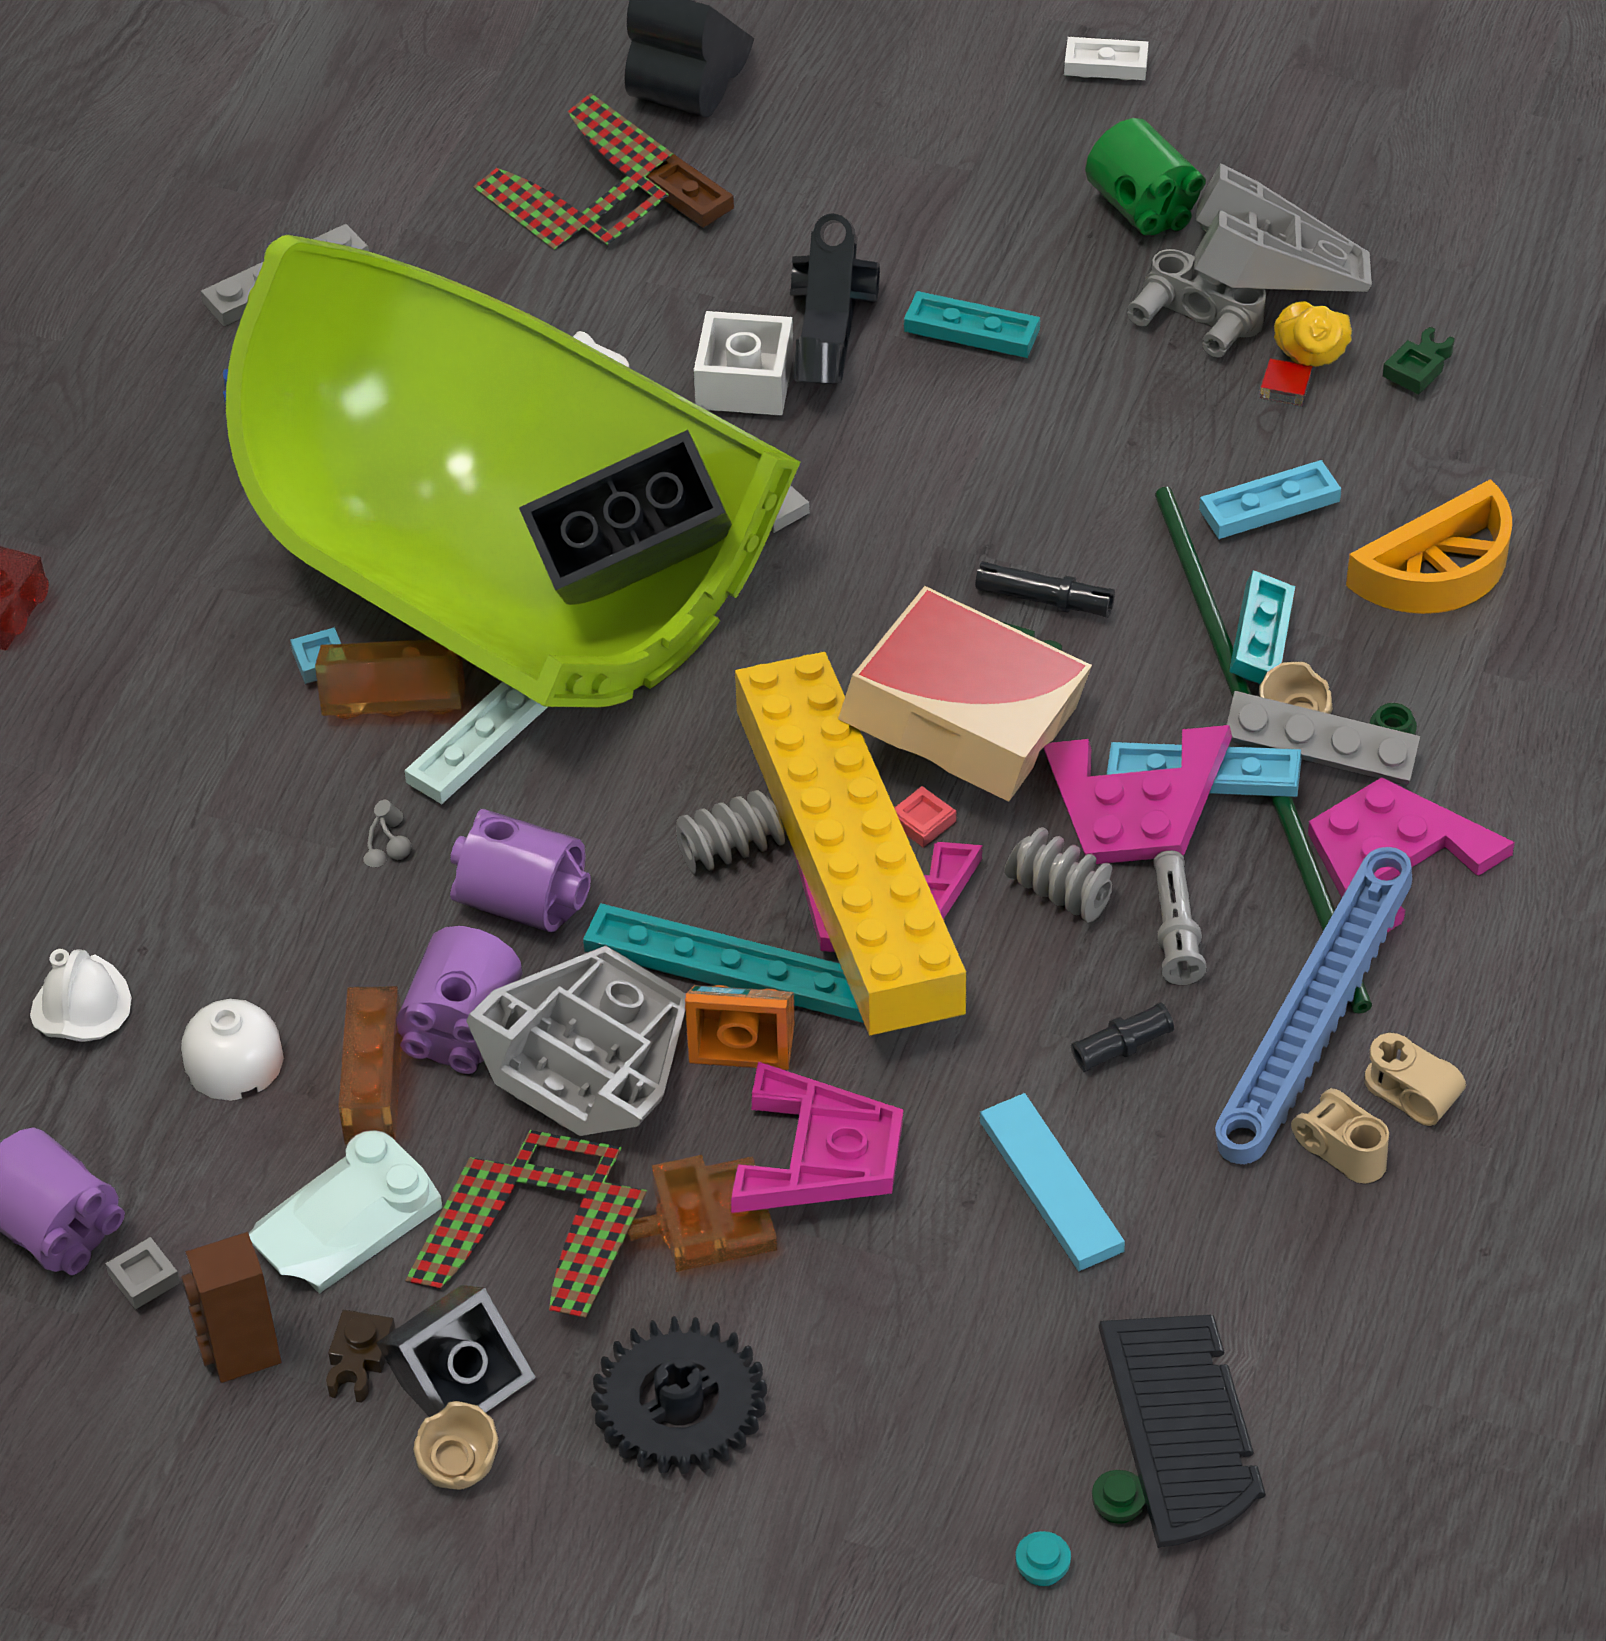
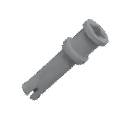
[1154,850,1206,985]

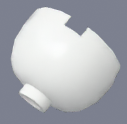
[181,999,284,1101]

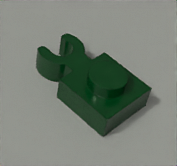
[1382,327,1455,395]

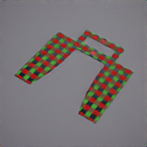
[473,93,673,250]
[405,1130,647,1318]

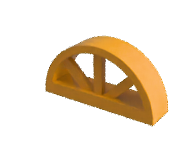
[1346,479,1512,614]

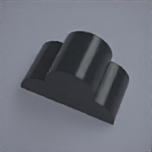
[625,0,755,117]

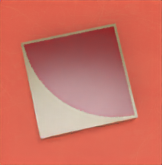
[838,586,1092,802]

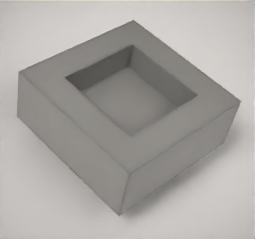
[106,1237,180,1310]

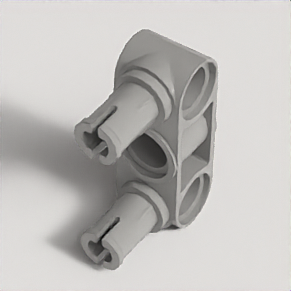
[1127,249,1266,358]

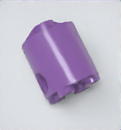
[450,809,591,932]
[396,926,523,1074]
[0,1128,125,1275]

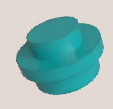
[1015,1531,1071,1586]

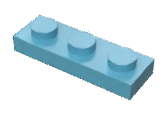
[1199,460,1341,539]

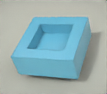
[290,627,349,684]

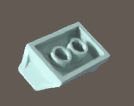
[249,1130,442,1294]

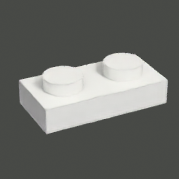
[1064,37,1148,80]

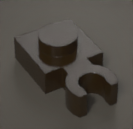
[326,1309,395,1403]

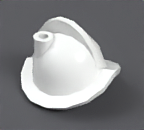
[30,949,132,1042]

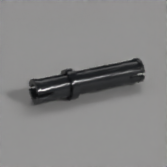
[975,561,1115,618]

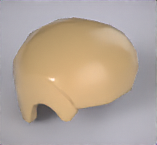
[1259,662,1333,714]
[413,1401,498,1490]

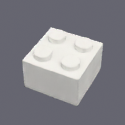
[694,311,793,415]

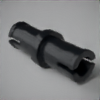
[1071,1002,1174,1072]

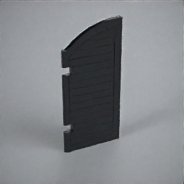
[1098,1315,1266,1548]

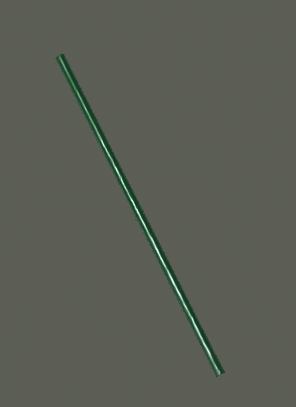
[1155,487,1372,1014]

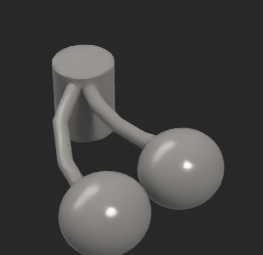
[363,799,412,867]

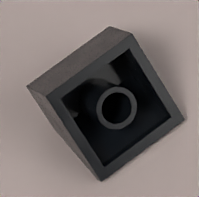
[376,1285,536,1417]

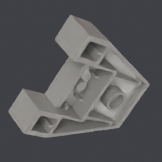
[1194,163,1372,292]

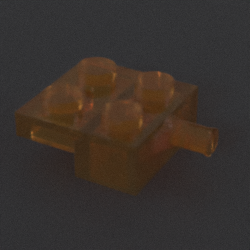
[628,1155,778,1272]

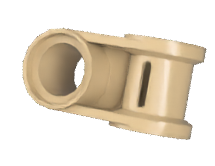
[1364,1033,1466,1126]
[1291,1088,1389,1184]

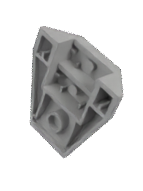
[466,946,686,1136]

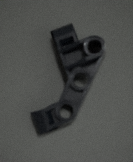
[790,213,880,384]

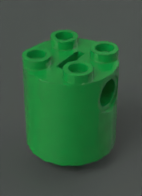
[1085,118,1206,235]

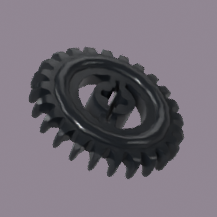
[591,1316,767,1474]

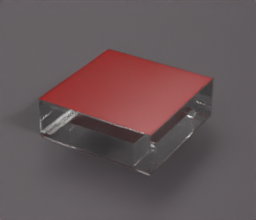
[1260,358,1313,407]

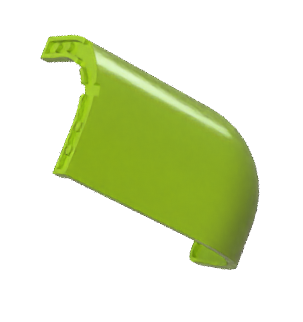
[226,235,800,707]

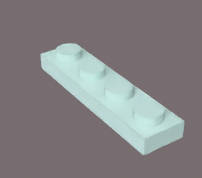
[405,682,547,804]

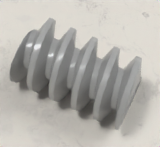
[676,790,785,874]
[1005,827,1112,923]

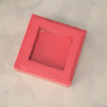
[894,786,957,848]

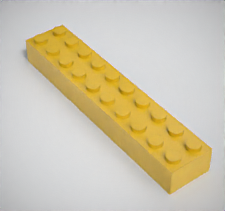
[735,652,966,1036]

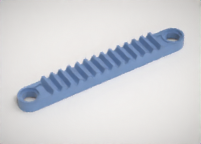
[1215,847,1412,1164]

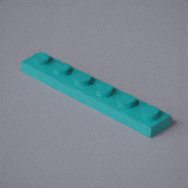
[583,903,864,1023]

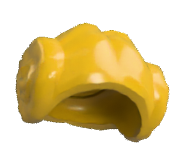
[1274,301,1352,367]

